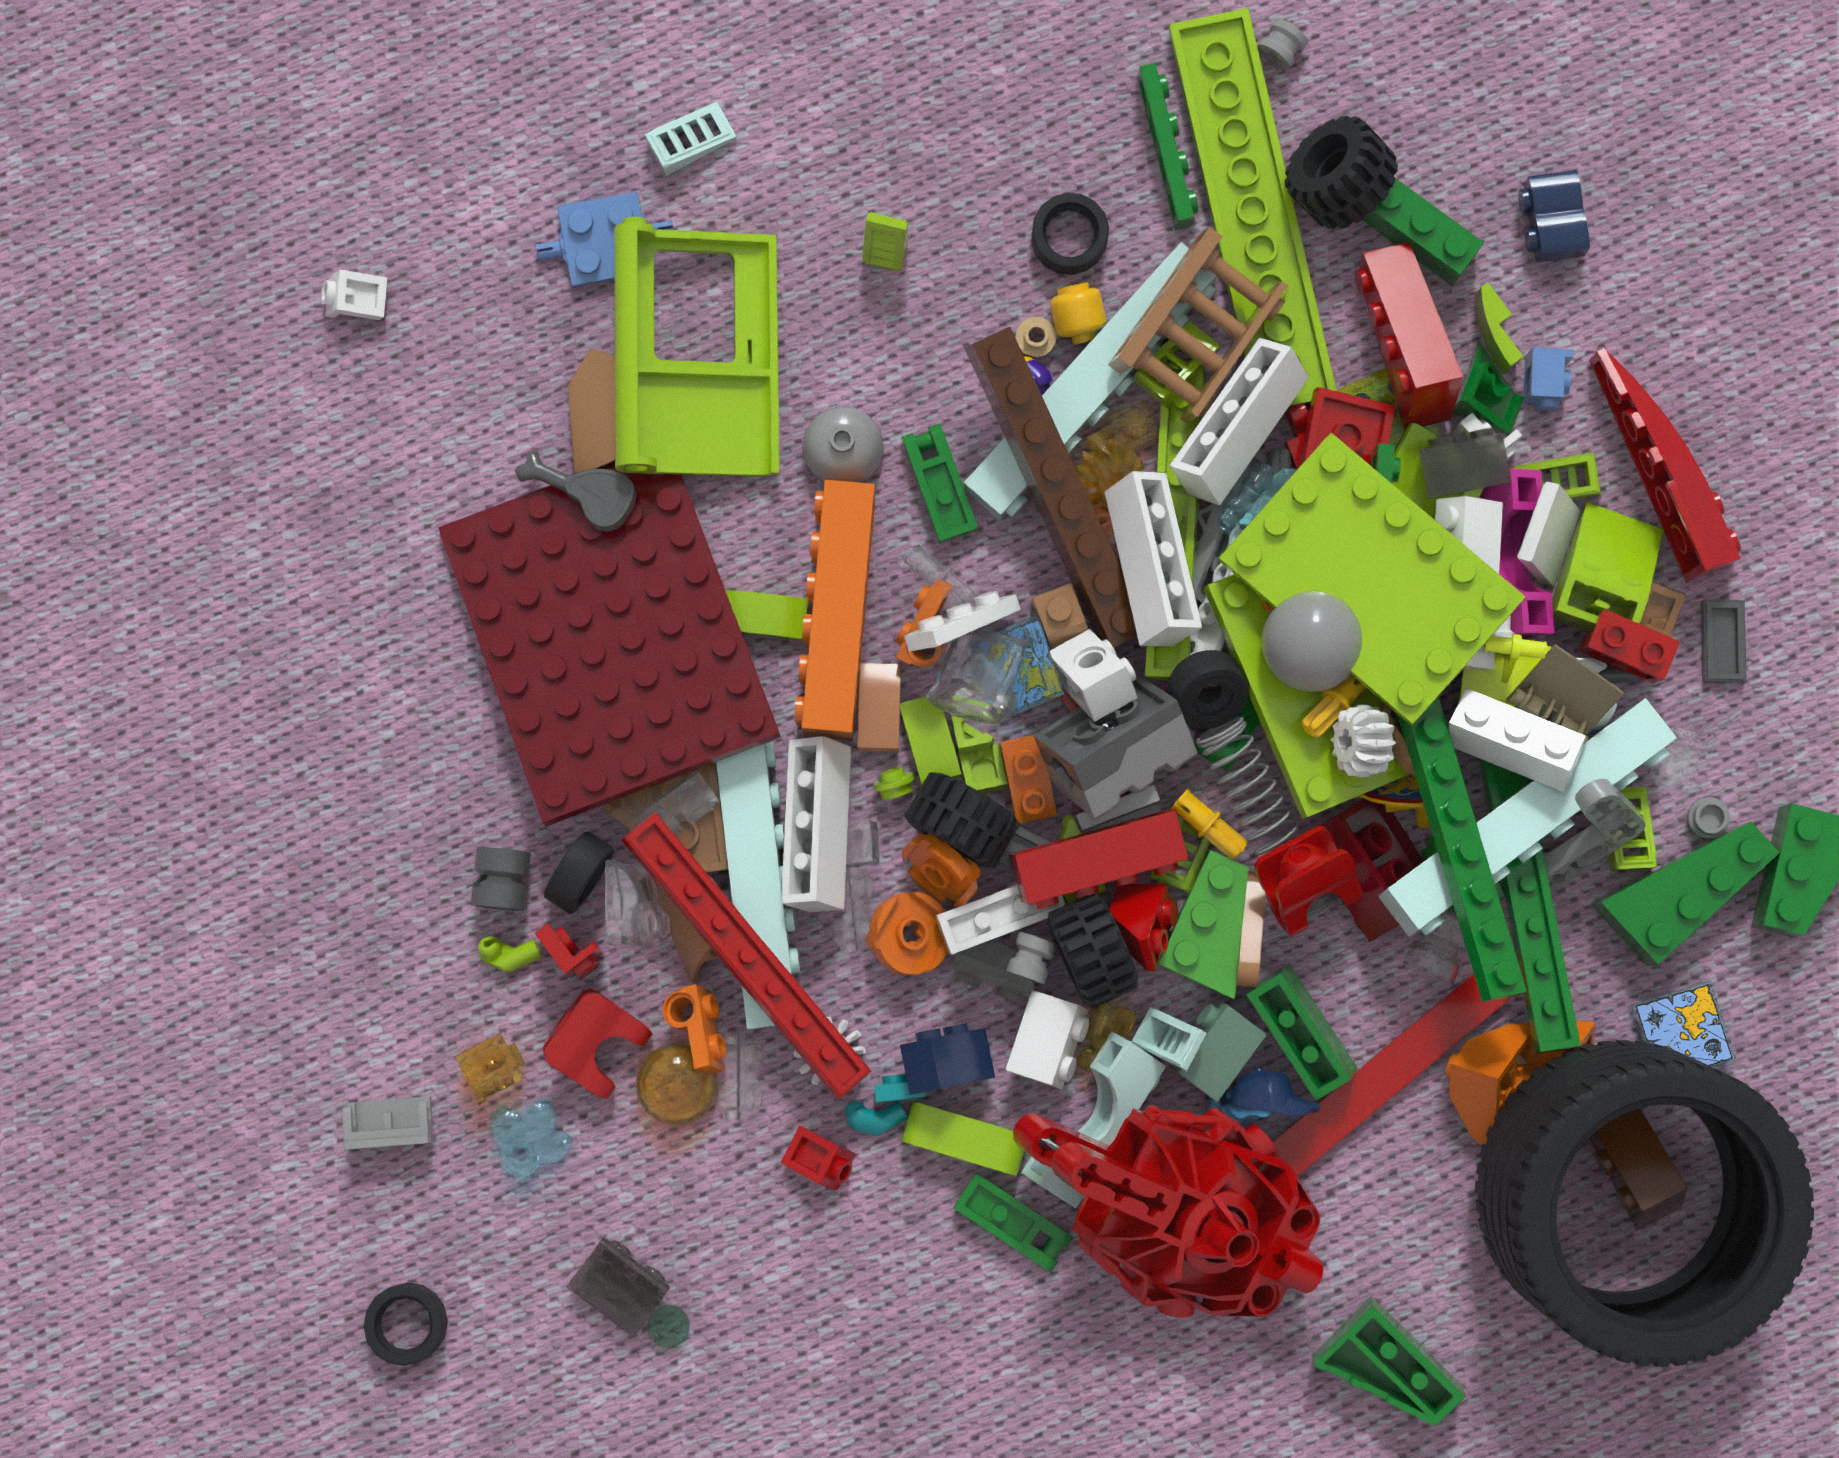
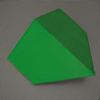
[1453,341,1524,435]

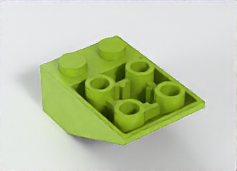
[1552,502,1664,633]

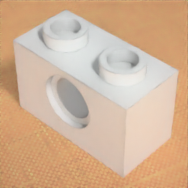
[1048,629,1138,722]

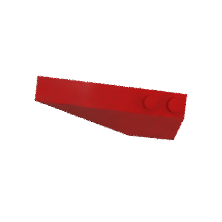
[1589,348,1741,583]

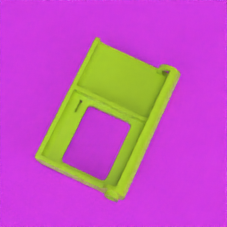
[614,217,779,477]

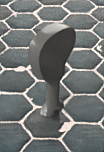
[515,449,637,532]

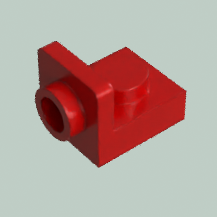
[780,1125,855,1190]

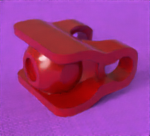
[1254,826,1363,938]
[543,988,653,1099]

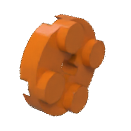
[902,833,981,908]
[866,892,948,975]

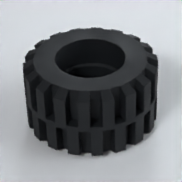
[1284,115,1398,229]
[904,772,1020,868]
[1048,893,1138,1009]

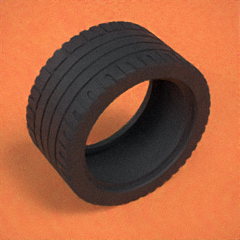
[1475,1040,1814,1367]

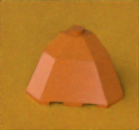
[1445,1021,1595,1145]

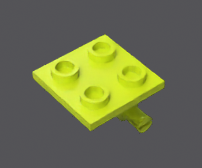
[1459,634,1552,707]

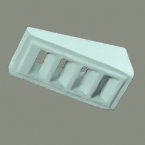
[645,102,737,176]
[1132,1007,1207,1071]

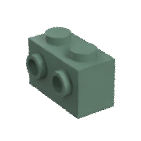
[1169,999,1267,1102]

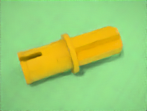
[1301,675,1368,738]
[1170,788,1248,860]

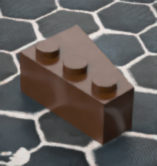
[1589,1109,1688,1231]

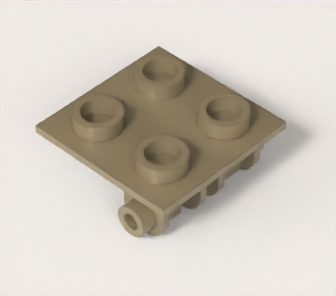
[1506,644,1624,746]

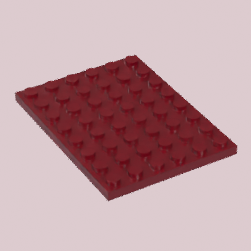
[438,461,781,827]

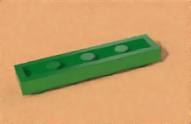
[1137,63,1199,231]

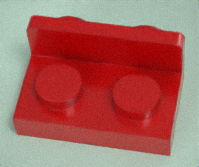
[1577,610,1679,684]
[535,923,603,979]

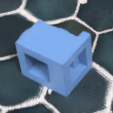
[1523,347,1574,412]

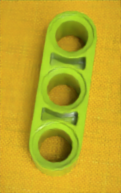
[901,1101,1025,1176]

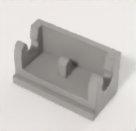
[343,1096,434,1150]

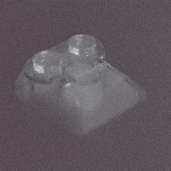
[925,630,1028,724]
[605,860,671,948]

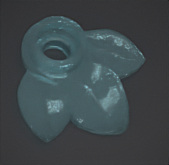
[491,1098,573,1178]

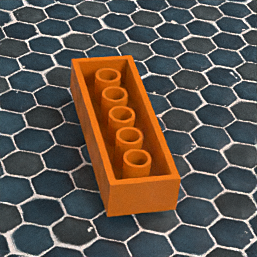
[794,480,876,741]

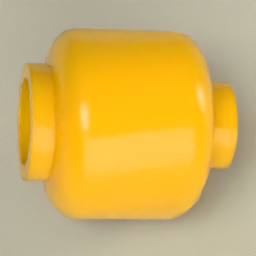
[1050,282,1107,344]

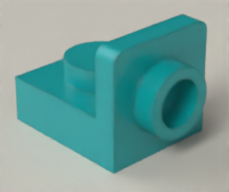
[874,1074,926,1103]

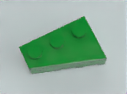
[1751,803,1839,937]
[1312,1296,1466,1427]

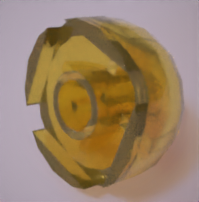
[635,1042,719,1126]

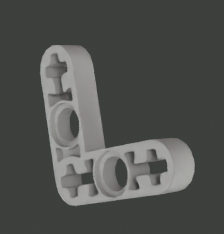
[1544,779,1646,890]

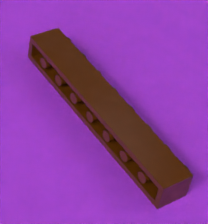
[964,327,1137,648]

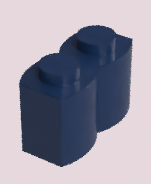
[1518,170,1590,263]

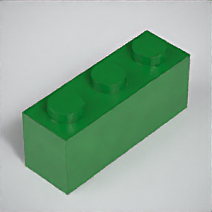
[1362,179,1484,286]
[1246,963,1358,1101]

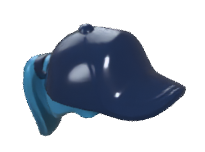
[1207,1067,1321,1126]

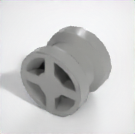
[1257,19,1308,70]

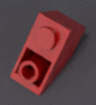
[1109,883,1178,971]

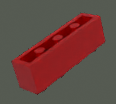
[1009,809,1189,909]

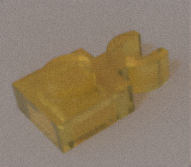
[1077,1002,1137,1072]

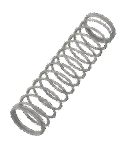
[1196,717,1337,920]

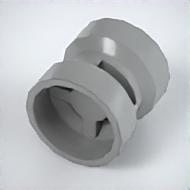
[1006,932,1058,985]

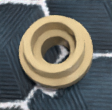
[1016,317,1057,358]

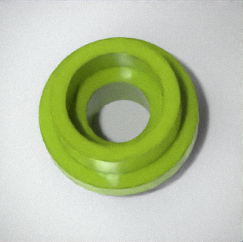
[873,767,915,800]

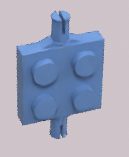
[536,192,673,288]

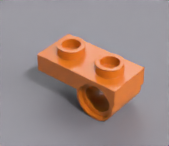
[895,578,953,667]
[999,735,1057,824]
[662,984,727,1075]

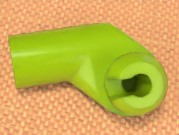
[478,936,542,972]

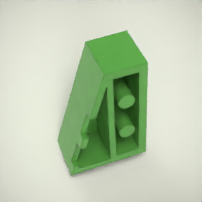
[1157,850,1249,1000]

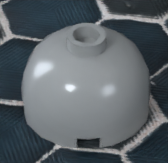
[802,406,884,484]

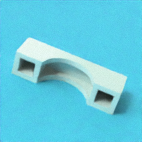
[1021,1031,1166,1208]

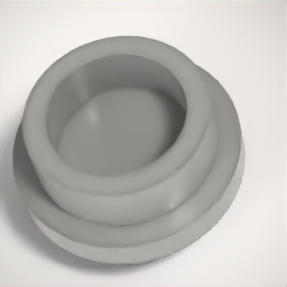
[1687,797,1730,839]

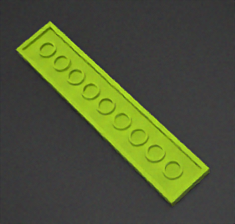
[1168,8,1337,409]

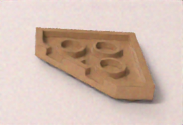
[599,762,729,873]

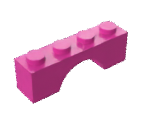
[1479,468,1555,640]

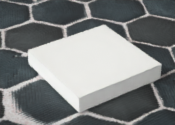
[1517,481,1581,587]

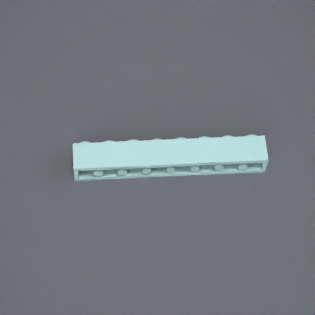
[964,242,1217,521]
[1378,698,1677,937]
[716,702,800,1029]

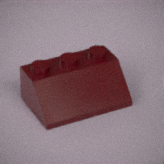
[1320,798,1424,942]

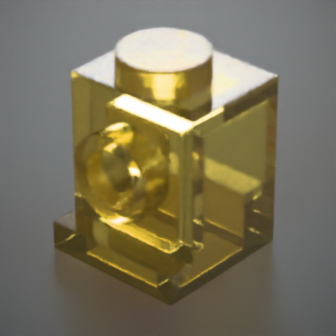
[455,1033,525,1105]

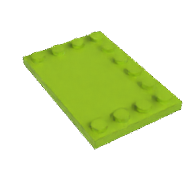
[1219,433,1526,726]
[1203,574,1409,819]

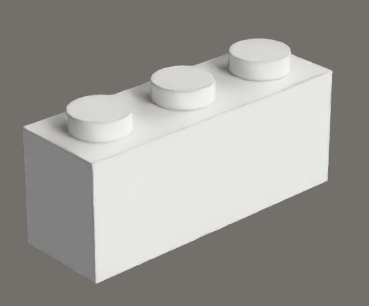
[1448,688,1585,792]

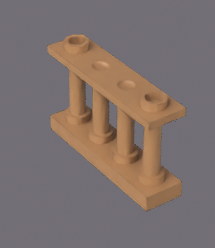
[1108,226,1288,423]

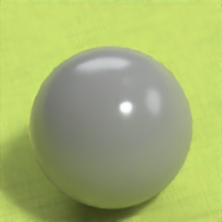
[1262,591,1362,692]

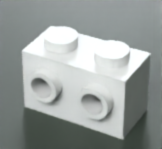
[1006,990,1089,1090]

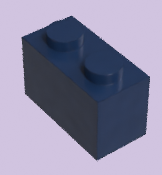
[900,1023,995,1095]

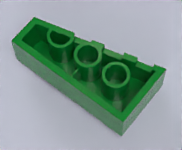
[1591,822,1780,966]

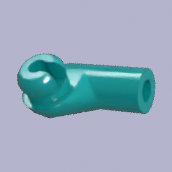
[844,1101,908,1136]

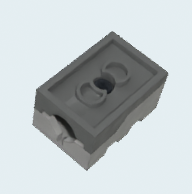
[1034,672,1198,818]

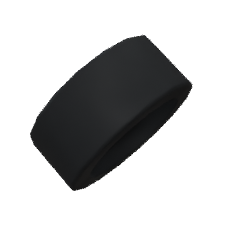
[1031,193,1109,275]
[544,832,614,914]
[363,1282,448,1366]

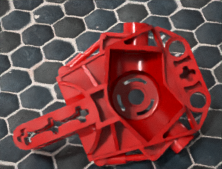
[1013,1105,1323,1317]

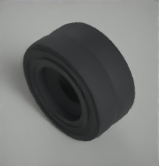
[1168,650,1248,729]

